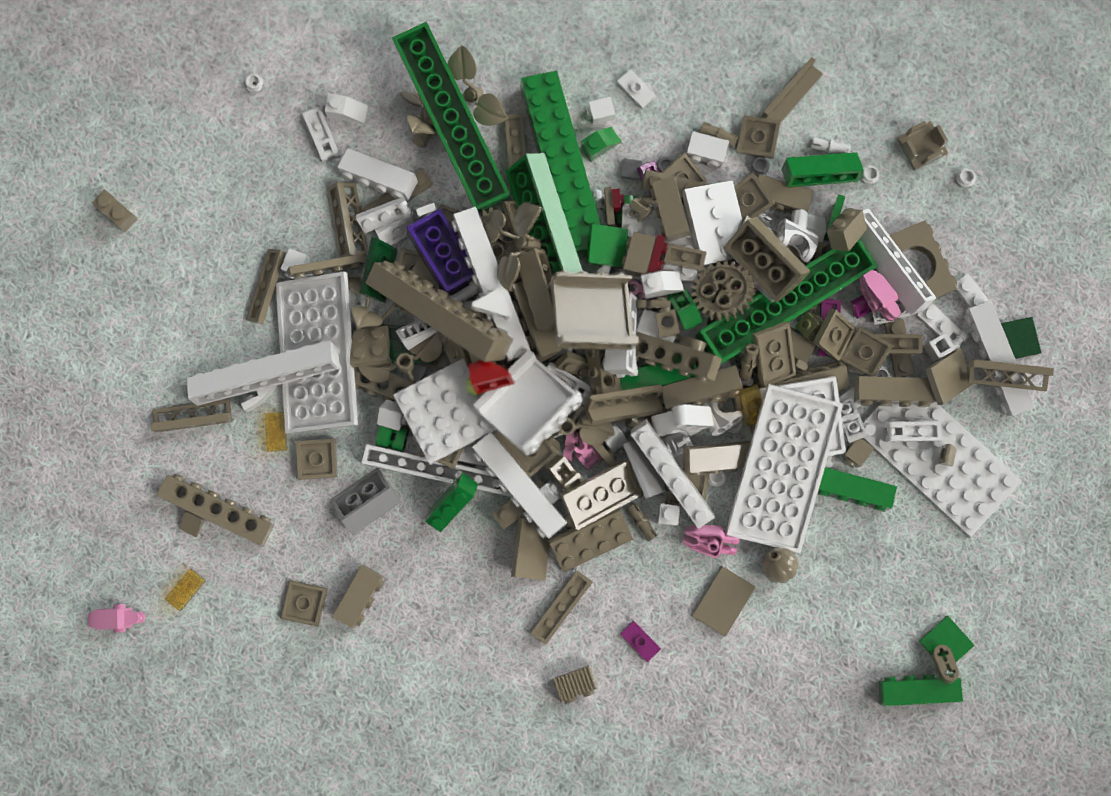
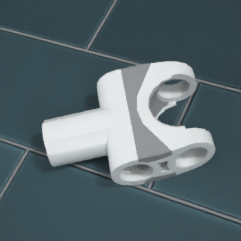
[776,209,819,263]
[687,396,744,436]

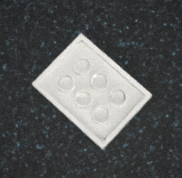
[681,181,742,265]

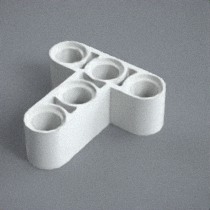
[651,405,714,436]

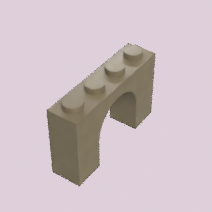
[889,220,957,299]

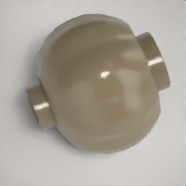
[761,548,799,583]

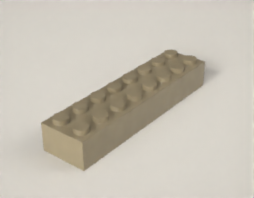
[366,261,514,362]

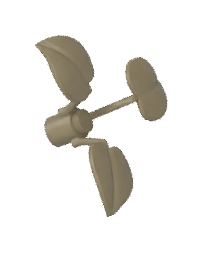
[423,45,508,126]
[401,91,437,148]
[484,203,542,292]
[348,277,411,329]
[358,331,442,385]
[547,377,615,452]

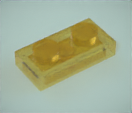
[738,385,762,426]
[264,412,288,452]
[165,568,207,611]

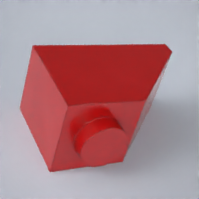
[468,360,515,394]

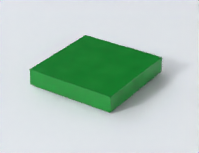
[824,194,845,241]
[586,224,628,268]
[918,615,975,670]

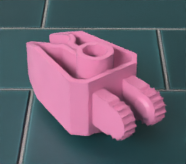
[859,270,901,322]
[683,525,740,558]
[88,604,146,633]

